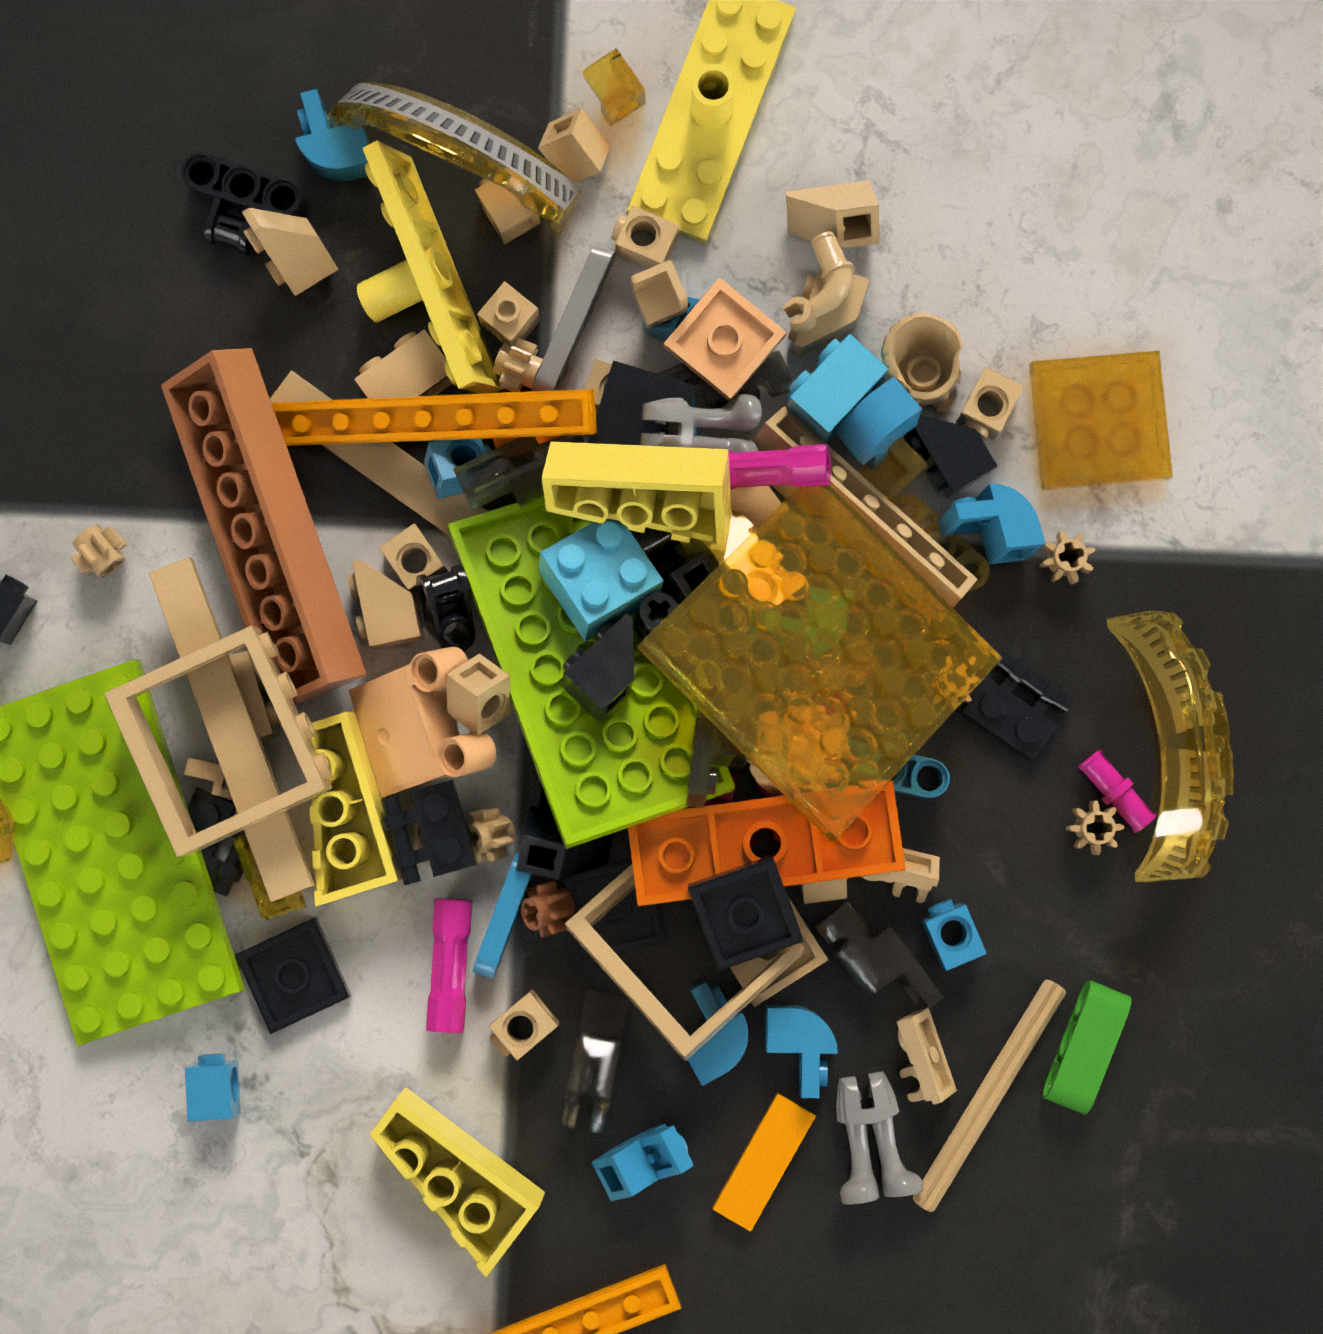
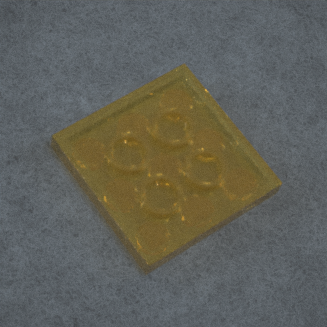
[1029,350,1173,490]

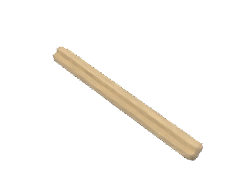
[913,979,1066,1212]

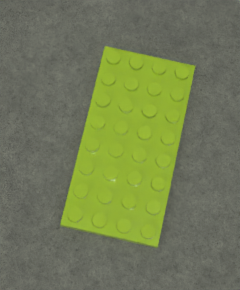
[448,494,735,849]
[0,659,245,1046]

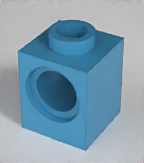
[424,439,495,499]
[920,899,987,971]
[185,1053,241,1122]

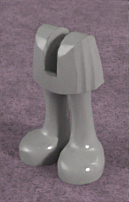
[640,394,762,453]
[836,1071,923,1205]

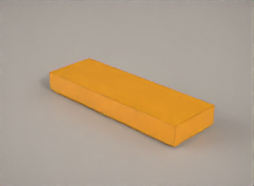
[712,1092,816,1232]

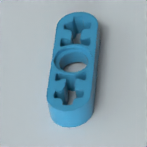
[472,853,533,979]

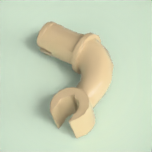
[783,231,855,333]

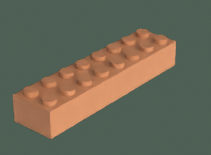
[161,348,367,709]

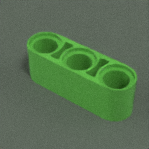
[1043,980,1131,1115]

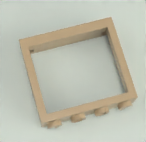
[104,625,333,857]
[565,864,804,1062]

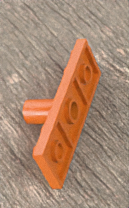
[628,781,906,906]

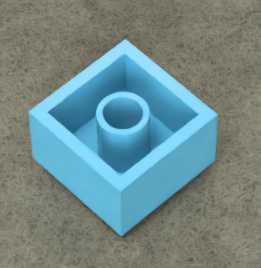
[786,334,888,444]
[538,519,663,642]

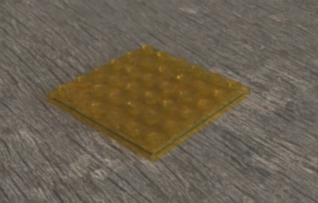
[637,485,1002,842]

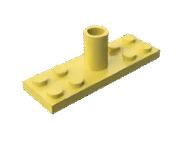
[627,0,796,244]
[357,140,503,394]

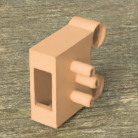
[348,647,496,798]

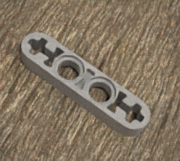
[531,242,616,391]

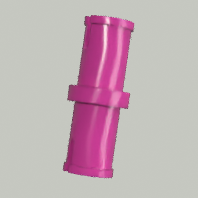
[1078,749,1157,833]

